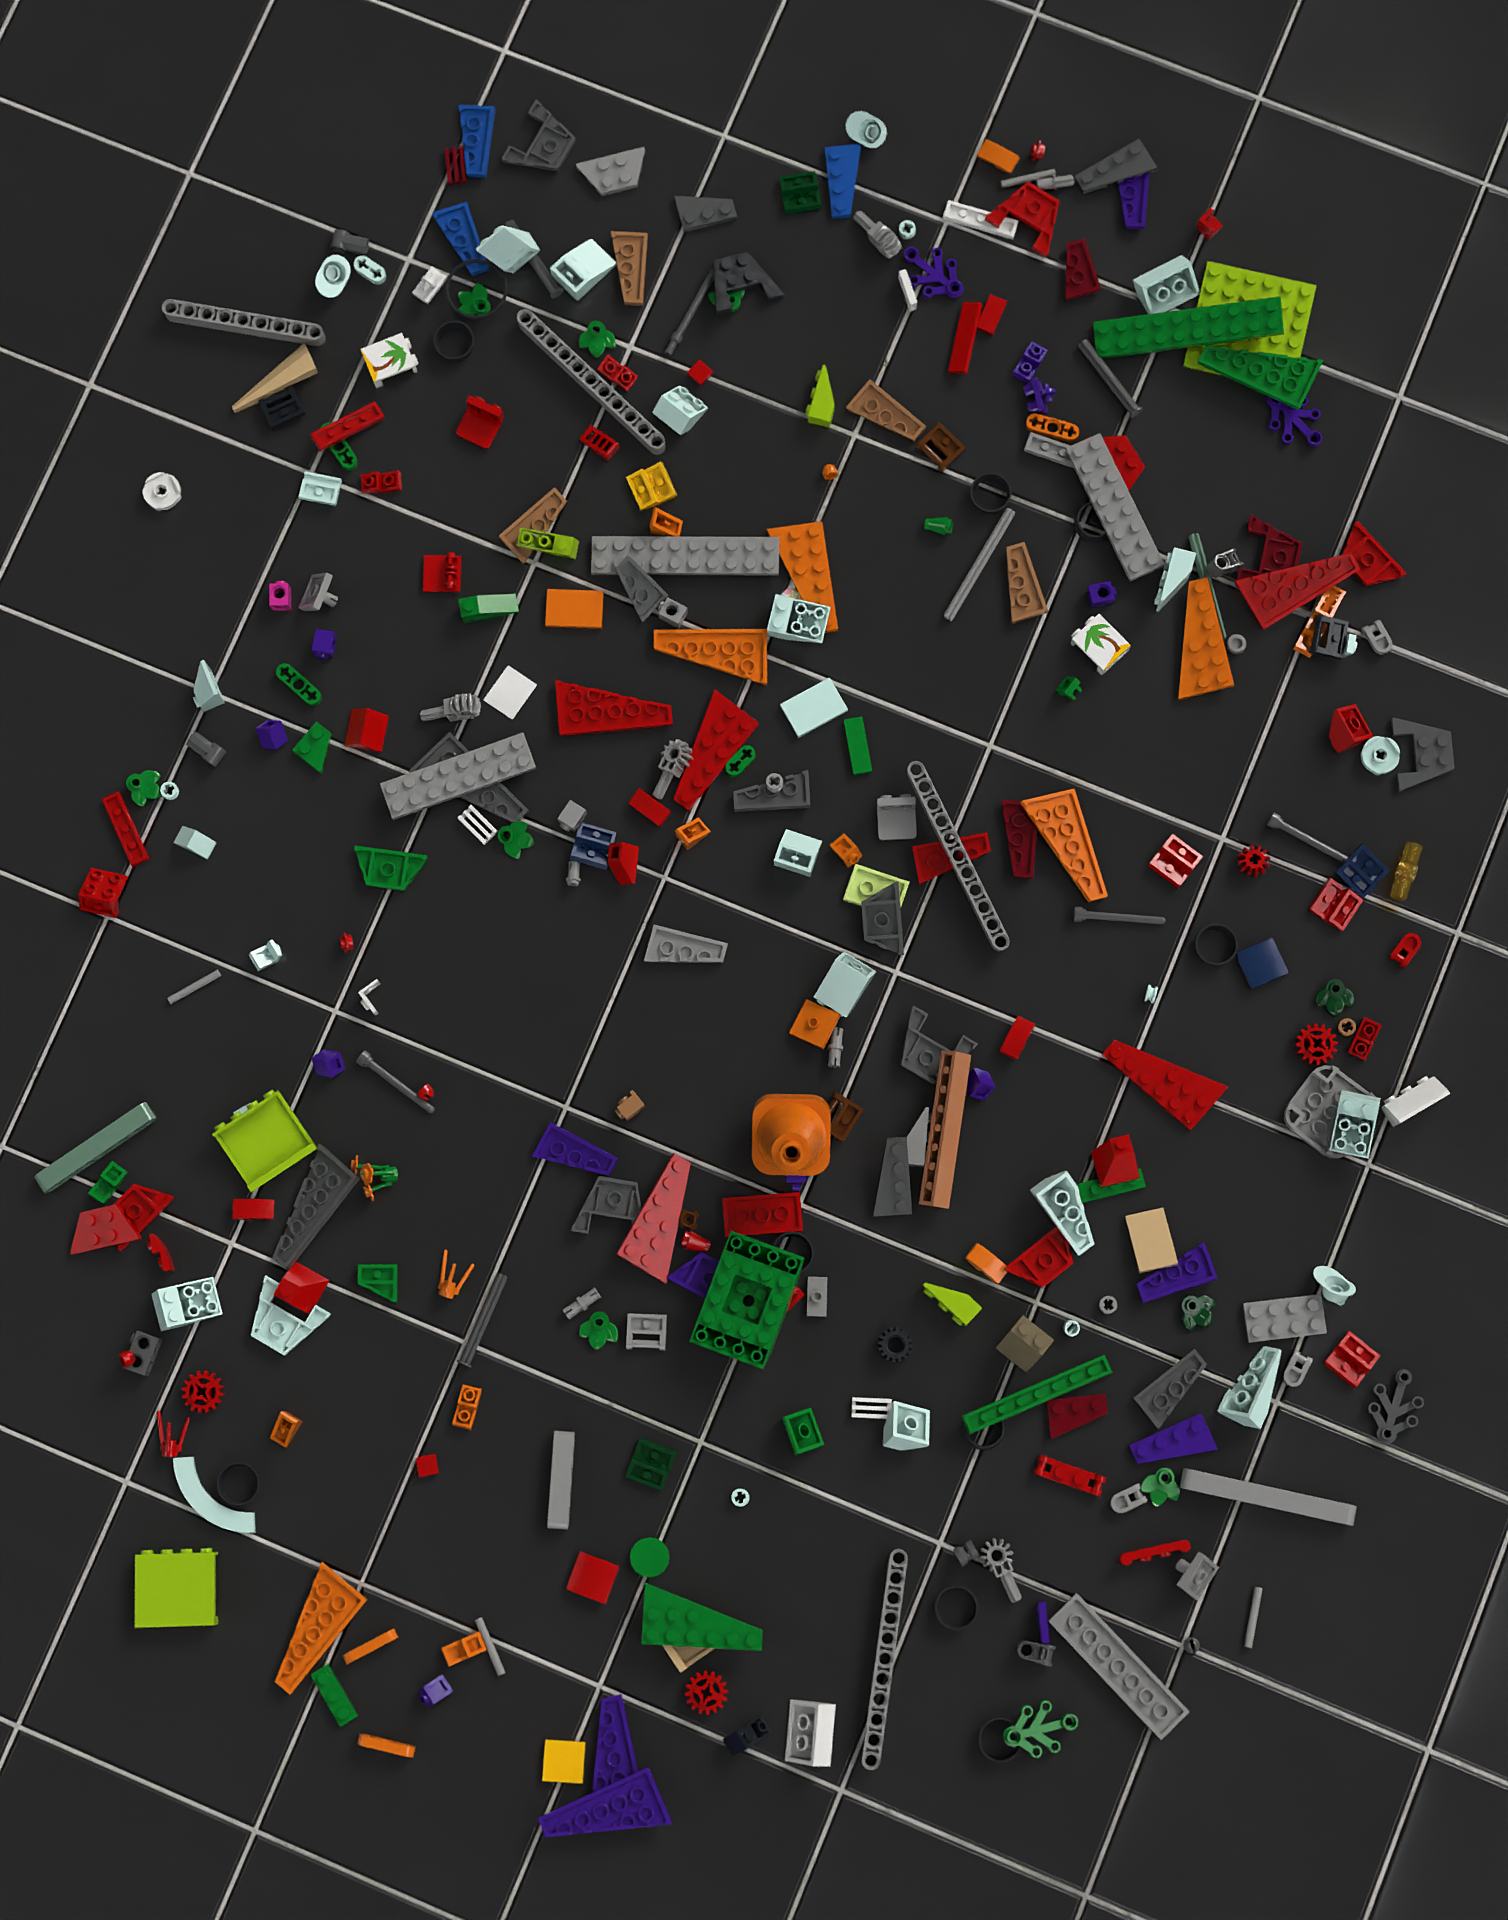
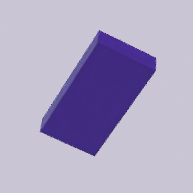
[1036,1601,1049,1643]

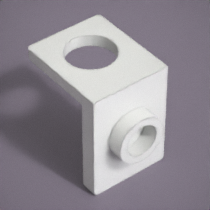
[358,979,381,1016]

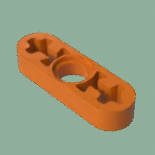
[1026,414,1079,443]
[343,1629,398,1664]
[357,1734,416,1757]

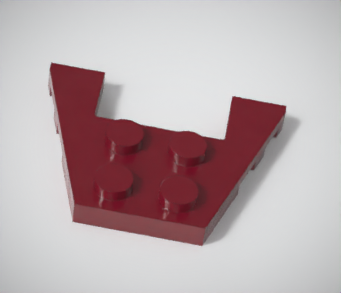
[1235,515,1303,586]

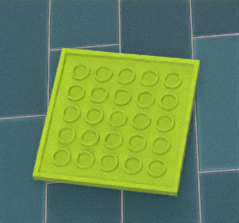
[1183,261,1316,375]

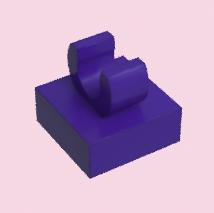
[787,1175,806,1191]

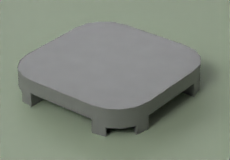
[1284,1065,1379,1159]

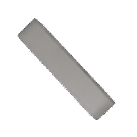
[548,1431,575,1530]

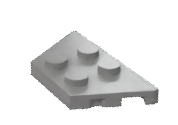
[576,147,645,196]

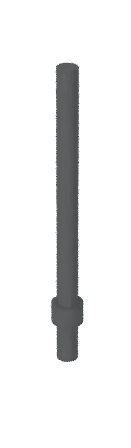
[664,266,713,356]

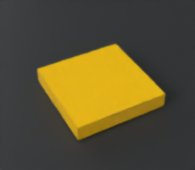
[542,1739,586,1784]

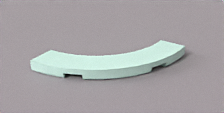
[173,1457,256,1533]

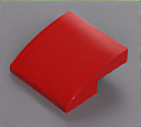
[1148,834,1203,889]
[1308,878,1363,931]
[1323,1331,1380,1388]
[566,1551,620,1604]

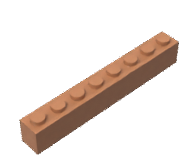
[919,1050,971,1209]

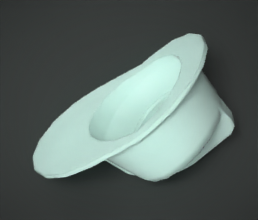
[846,111,887,148]
[315,255,351,297]
[1313,1266,1356,1306]

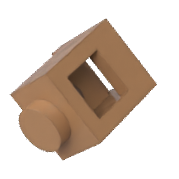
[615,1090,645,1122]

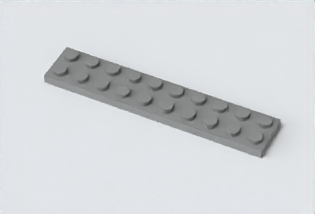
[591,536,779,575]

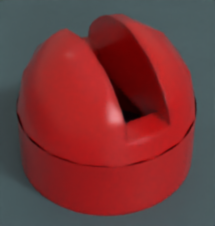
[417,1084,434,1101]
[119,1351,136,1368]

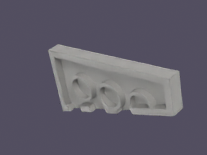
[644,925,728,963]

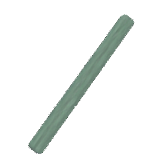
[1189,533,1226,639]

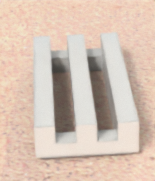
[899,269,917,311]
[458,805,498,845]
[852,1397,892,1419]

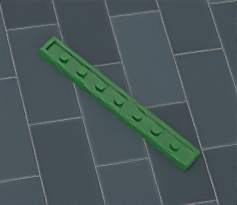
[961,1355,1112,1435]

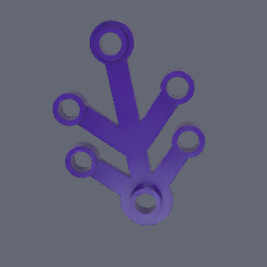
[904,247,964,299]
[1266,396,1323,447]

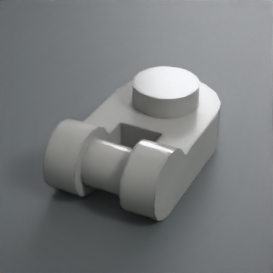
[1362,620,1392,655]
[1283,1350,1313,1387]
[1110,1483,1147,1513]

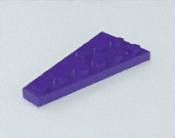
[592,1694,638,1793]
[538,1767,673,1837]

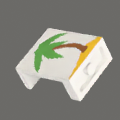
[361,333,418,388]
[1070,614,1131,675]

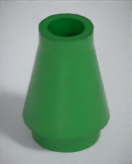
[924,517,953,536]

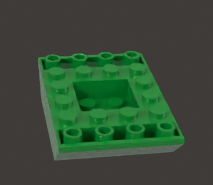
[689,1231,804,1369]

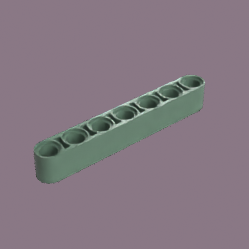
[34,1102,157,1194]

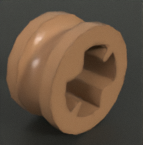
[1338,1018,1356,1036]

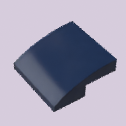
[570,822,617,870]
[1336,843,1390,898]
[1235,938,1289,989]

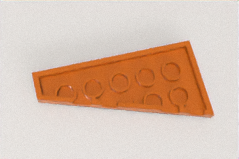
[767,521,838,633]
[654,629,767,685]

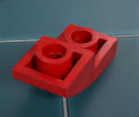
[596,355,638,391]
[361,470,402,493]
[628,788,671,827]
[1000,1016,1035,1060]
[1348,1016,1382,1060]
[232,1199,274,1221]
[147,1234,175,1272]

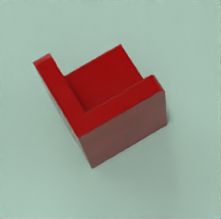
[1196,207,1223,240]

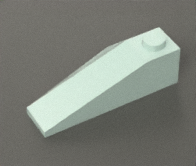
[1030,1171,1094,1256]
[1218,1346,1282,1429]

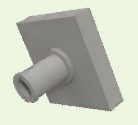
[298,573,338,612]
[1176,1552,1219,1601]

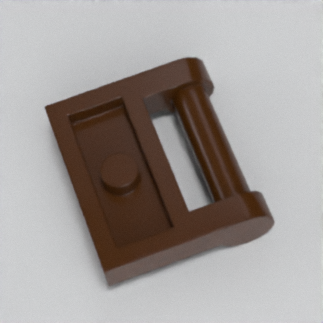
[915,422,966,472]
[829,1092,864,1142]

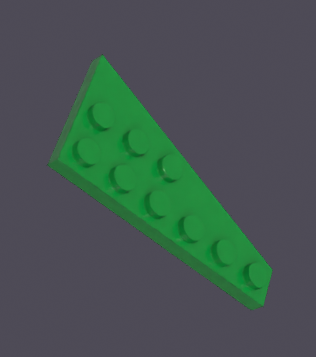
[1197,345,1323,410]
[642,1583,763,1651]

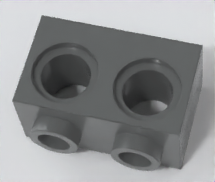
[123,1331,163,1376]

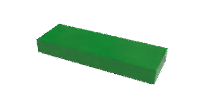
[844,717,872,776]

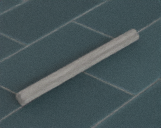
[944,508,1015,621]

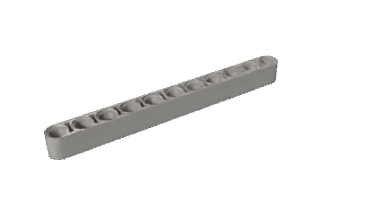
[517,309,666,455]
[906,761,1010,951]
[862,1549,908,1770]

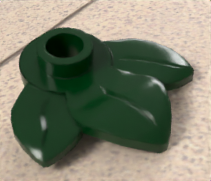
[1316,978,1355,1017]
[1181,1295,1216,1331]

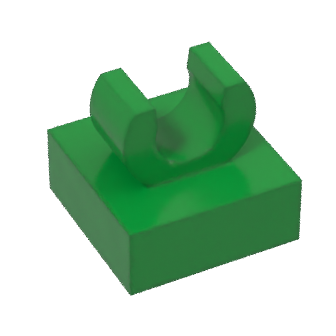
[1055,676,1082,700]

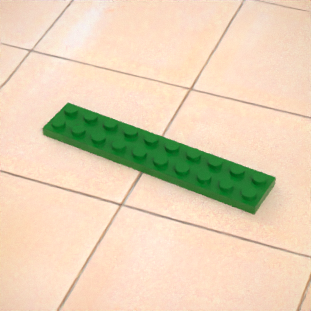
[1093,296,1284,359]

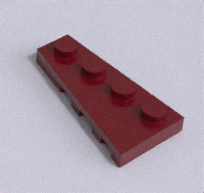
[1001,800,1037,879]

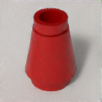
[680,1231,711,1252]

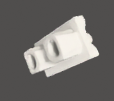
[412,267,447,304]

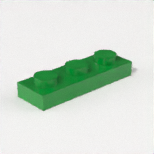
[311,1664,358,1727]

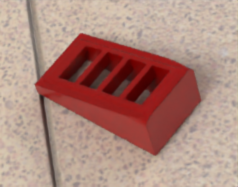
[579,425,620,461]

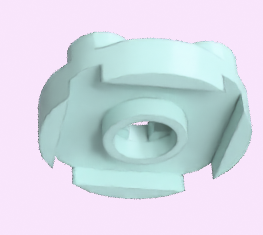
[1360,736,1400,775]

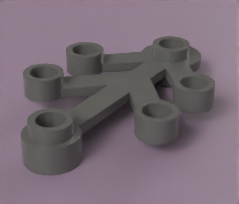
[1367,1369,1424,1444]

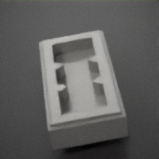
[807,1277,827,1317]

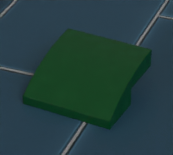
[779,171,822,215]
[626,1437,677,1491]

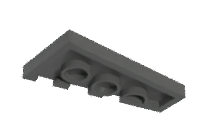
[1075,139,1158,194]
[733,770,810,812]
[873,1137,912,1216]
[1133,1349,1207,1429]

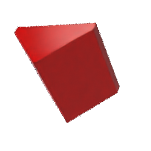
[344,708,389,753]

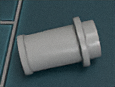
[566,861,581,886]

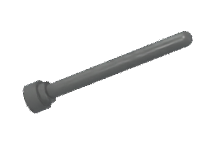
[1267,812,1348,863]
[1073,906,1166,924]
[356,1050,435,1113]

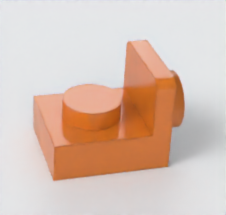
[830,833,862,868]

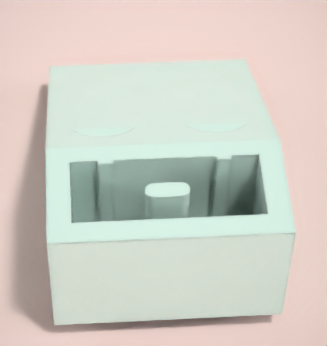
[476,225,540,273]
[550,239,617,301]
[1154,547,1196,612]
[767,594,831,643]
[1329,1090,1381,1159]
[152,1277,223,1331]

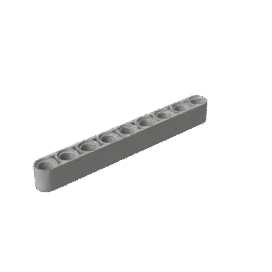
[162,299,326,346]
[1179,1468,1357,1526]

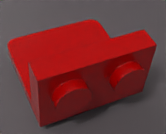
[456,395,505,449]

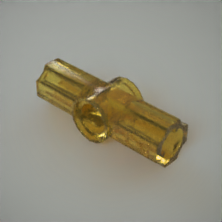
[1389,842,1423,901]

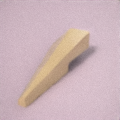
[232,343,318,413]

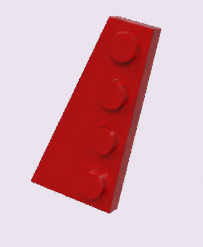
[912,832,991,884]

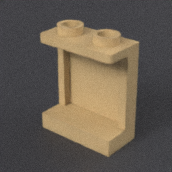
[662,1645,715,1673]

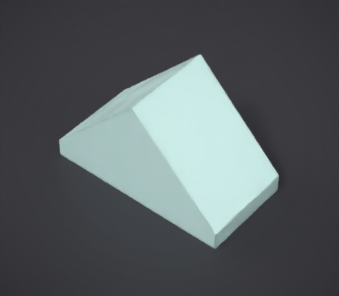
[174,826,216,860]

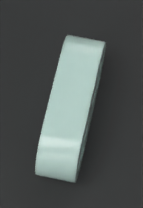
[354,256,386,285]

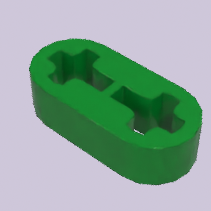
[726,745,756,778]

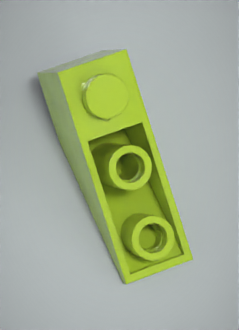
[805,365,835,428]
[516,527,579,559]
[923,1283,982,1326]

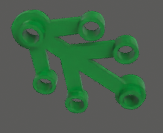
[1003,1700,1078,1758]

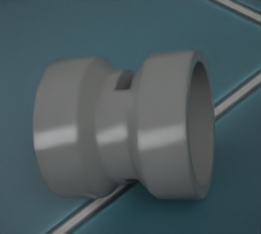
[953,1540,980,1567]

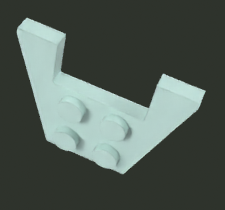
[251,1276,331,1355]

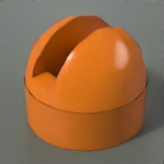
[822,464,838,480]

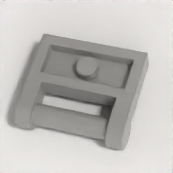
[626,1313,667,1351]

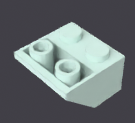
[652,385,708,435]
[774,829,822,877]

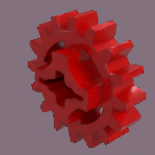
[1295,1023,1338,1066]
[181,1370,225,1413]
[685,1670,728,1715]

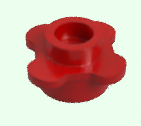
[1030,140,1045,161]
[339,933,353,953]

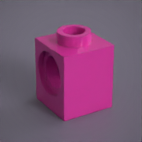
[269,581,291,611]

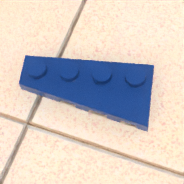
[459,105,496,178]
[825,144,861,219]
[432,202,489,276]

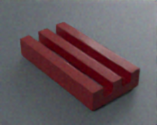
[445,146,467,185]

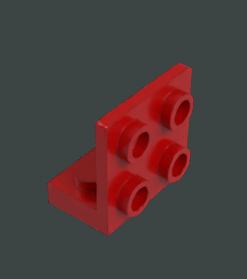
[78,868,127,918]

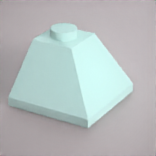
[193,660,225,712]
[883,1401,930,1451]

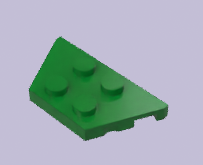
[354,846,428,891]

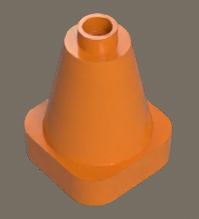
[752,1094,831,1176]

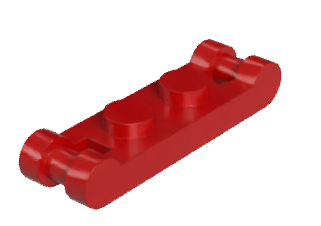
[1033,1454,1106,1497]
[1119,1540,1191,1565]

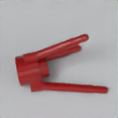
[157,1410,190,1457]

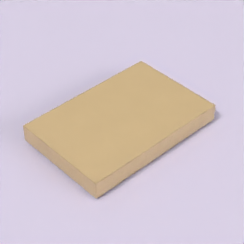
[1125,1208,1178,1273]

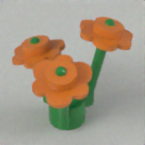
[349,1155,398,1201]

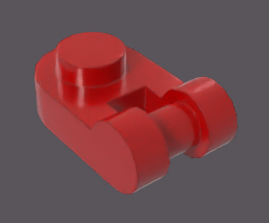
[1388,933,1421,968]

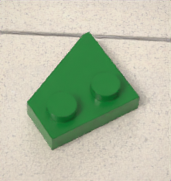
[292,721,332,774]
[358,1264,398,1302]

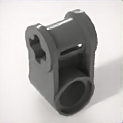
[1206,548,1244,578]
[1016,1640,1056,1667]

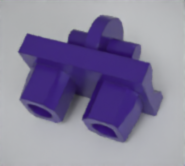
[1023,377,1056,415]

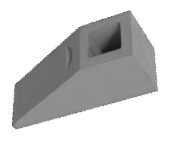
[907,1107,932,1167]

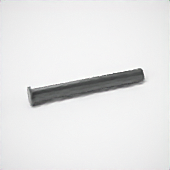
[504,220,564,299]
[1078,340,1143,418]
[457,1273,507,1368]

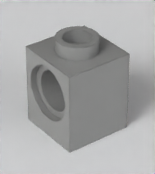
[657,597,688,628]
[557,800,587,832]

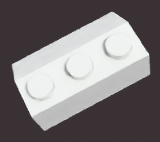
[1381,1076,1450,1127]
[785,1700,835,1766]

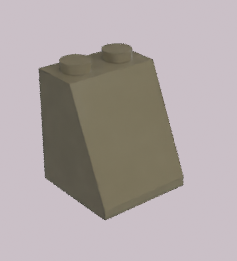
[996,1315,1054,1373]

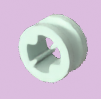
[899,220,916,239]
[160,782,179,800]
[1144,985,1158,1004]
[731,1489,749,1507]

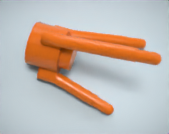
[438,1250,474,1299]

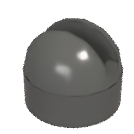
[1183,1637,1200,1654]

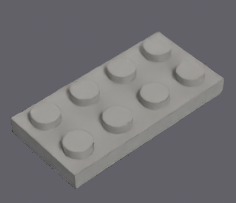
[1243,1294,1327,1343]

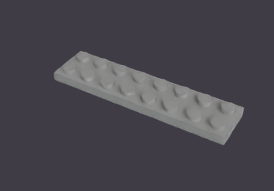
[1066,433,1165,581]
[380,733,536,820]
[1048,1593,1189,1740]

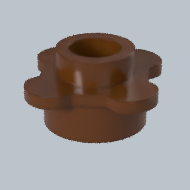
[678,1209,699,1230]

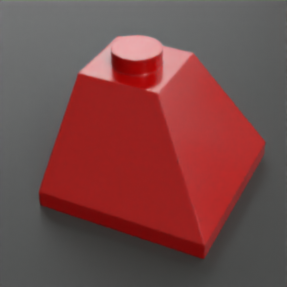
[1329,704,1374,753]
[1091,1134,1139,1188]
[273,1262,330,1314]

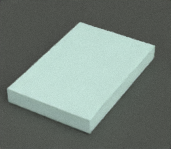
[780,677,848,738]

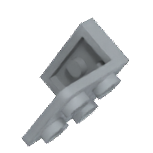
[877,794,917,840]

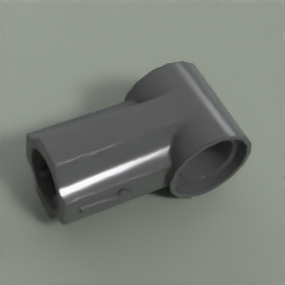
[330,229,369,255]
[186,732,227,767]

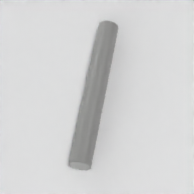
[1001,169,1056,188]
[167,970,221,1004]
[1244,1587,1263,1648]
[475,1617,505,1676]

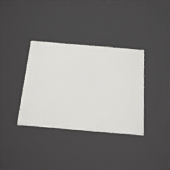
[484,666,537,719]

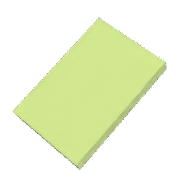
[843,864,909,907]

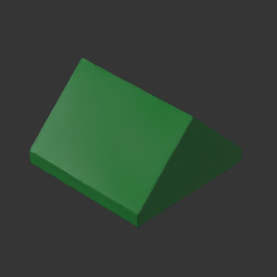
[782,1408,824,1455]

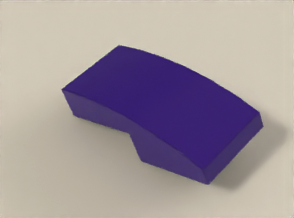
[1012,342,1048,384]

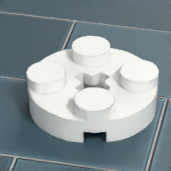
[143,472,181,511]

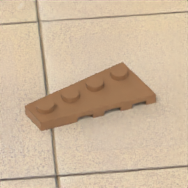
[611,231,648,306]
[846,379,927,442]
[499,487,567,565]

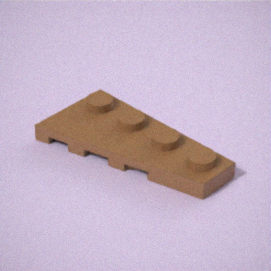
[1006,542,1048,624]

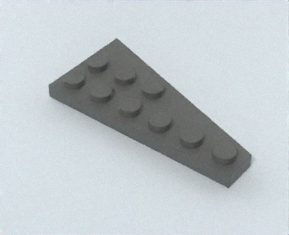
[409,732,529,823]
[272,1144,360,1271]

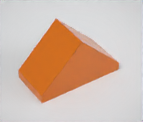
[649,508,683,537]
[675,818,711,850]
[270,1411,303,1448]

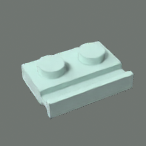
[299,471,342,506]

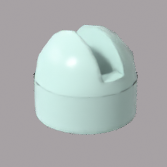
[1063,1320,1080,1336]

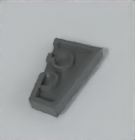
[675,196,737,232]

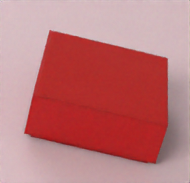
[687,359,713,386]
[416,1454,439,1477]

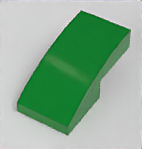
[88,1161,128,1206]

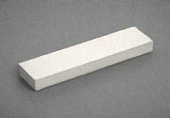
[943,200,1019,240]

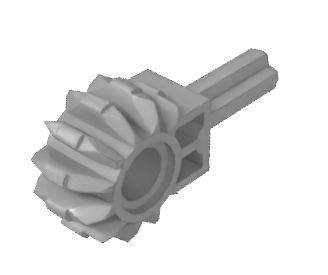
[854,211,902,258]
[420,693,481,722]
[652,739,693,799]
[980,1538,1022,1603]

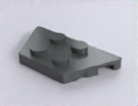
[861,881,904,955]

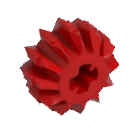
[1237,844,1270,877]

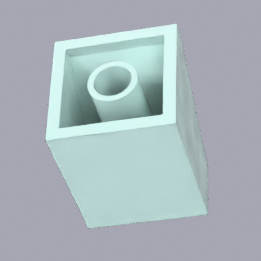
[814,952,876,1017]

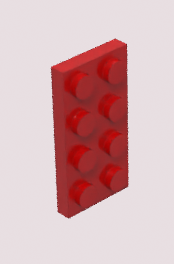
[722,1192,803,1238]

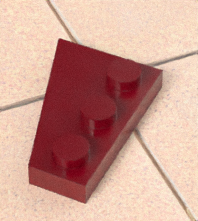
[1065,238,1101,301]
[1047,1394,1108,1439]

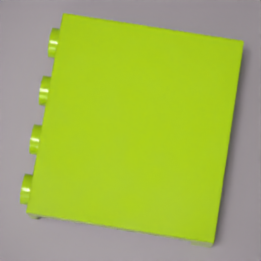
[212,1089,317,1192]
[135,1548,218,1628]

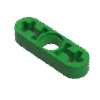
[320,422,358,471]
[276,663,322,706]

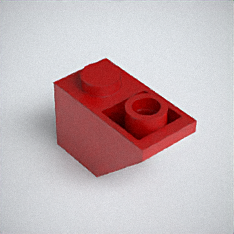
[607,842,639,885]

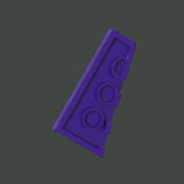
[1118,172,1150,229]
[532,1122,619,1176]
[1136,1242,1218,1303]
[1129,1413,1218,1464]

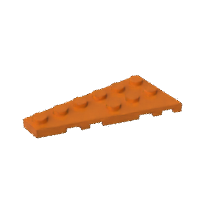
[1178,577,1234,700]
[1020,789,1108,902]
[275,1562,368,1695]

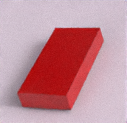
[977,294,1007,336]

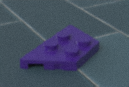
[667,1252,719,1299]

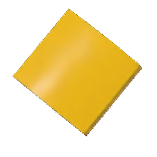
[626,461,677,511]

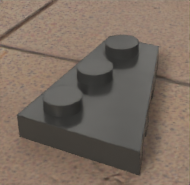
[615,555,668,622]

